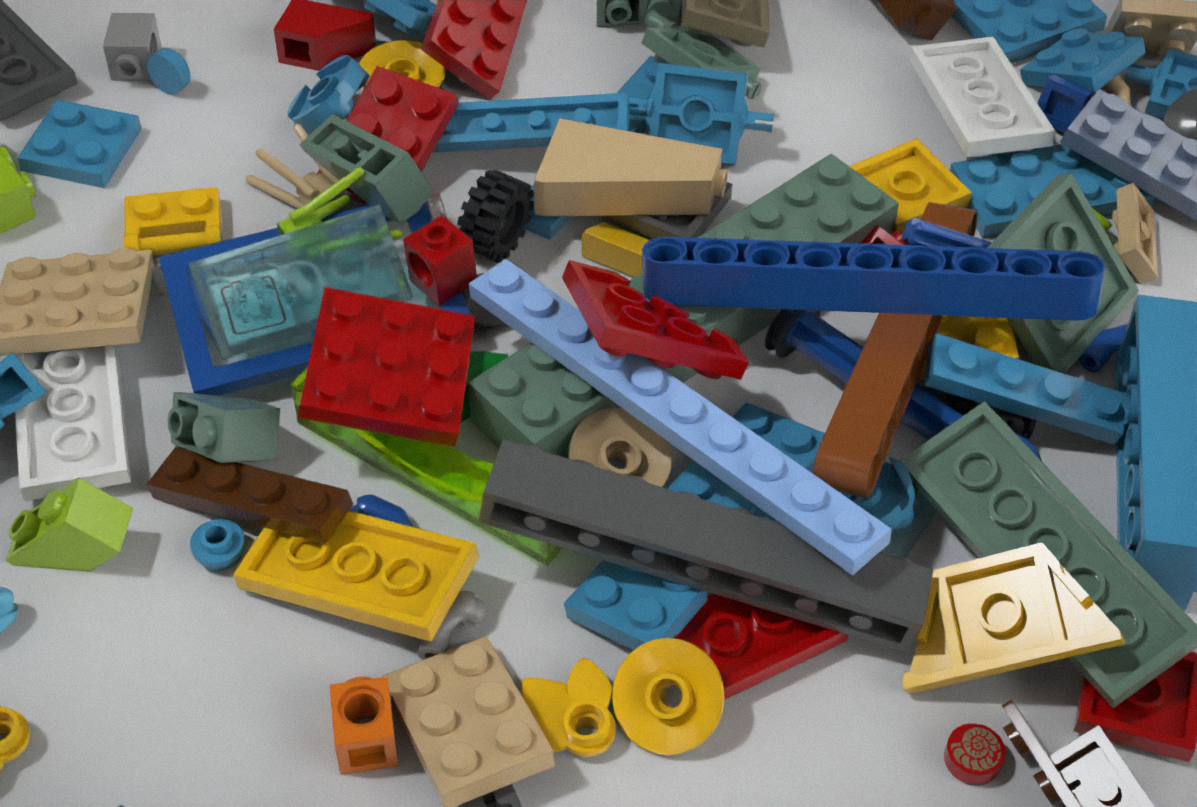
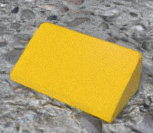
[582,222,649,277]

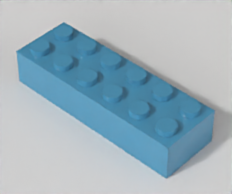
[1115,294,1197,612]

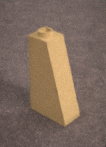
[534,118,728,216]

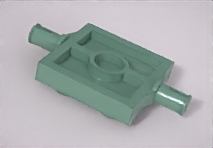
[641,10,762,99]

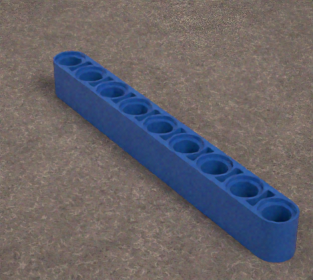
[642,237,1105,321]

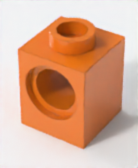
[329,676,398,775]

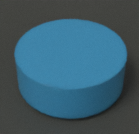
[146,48,191,94]

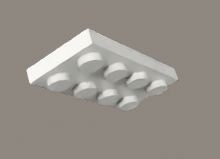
[910,37,1055,157]
[15,345,131,501]

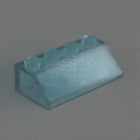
[186,205,413,361]

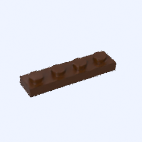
[146,447,353,544]

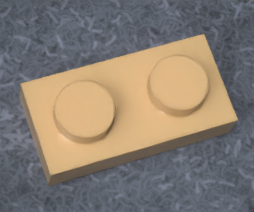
[1112,182,1158,284]

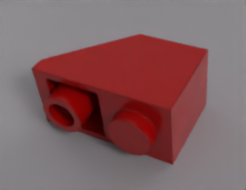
[273,0,377,71]

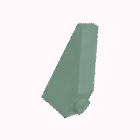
[299,114,435,225]

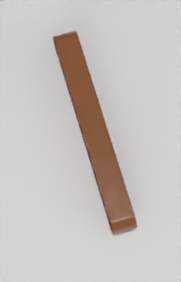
[813,202,978,498]

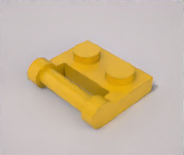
[123,187,223,256]

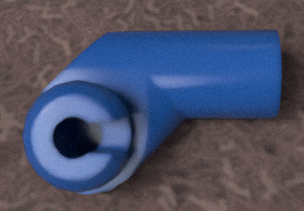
[1079,323,1128,372]

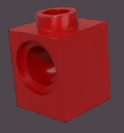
[403,215,477,306]

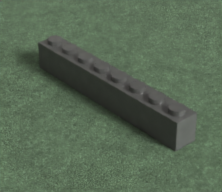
[478,439,933,652]

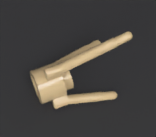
[246,124,346,215]

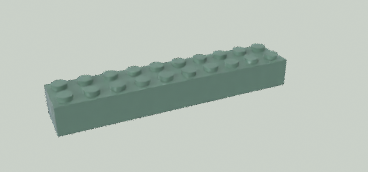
[468,153,899,459]

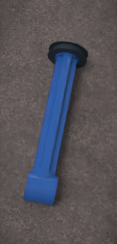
[765,309,1042,461]

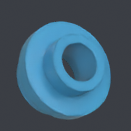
[190,519,245,571]

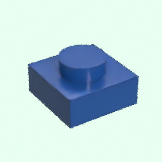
[1037,74,1093,133]

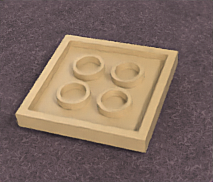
[0,248,155,356]

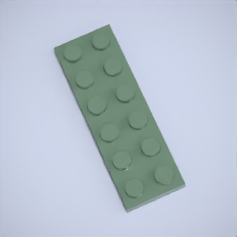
[899,401,1197,708]

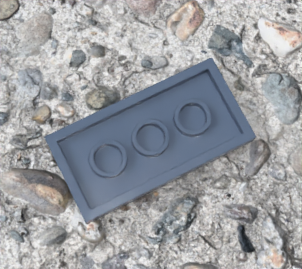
[1060,89,1197,221]

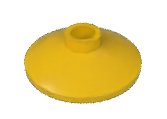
[359,40,446,88]
[612,638,724,755]

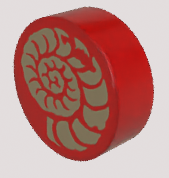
[944,723,1006,785]

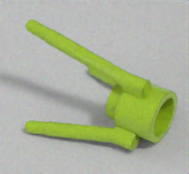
[276,167,403,261]

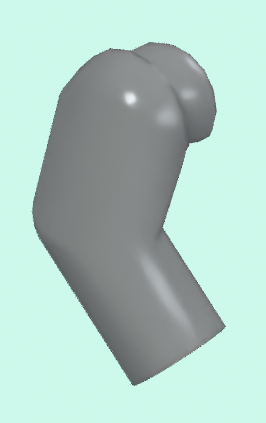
[418,591,486,660]

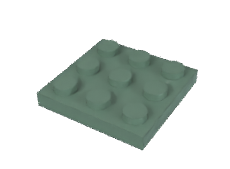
[987,173,1139,374]

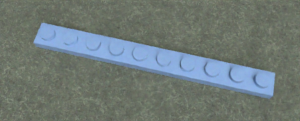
[469,259,892,576]

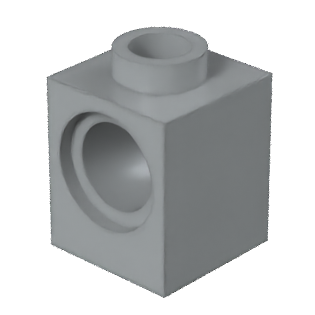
[103,13,162,81]

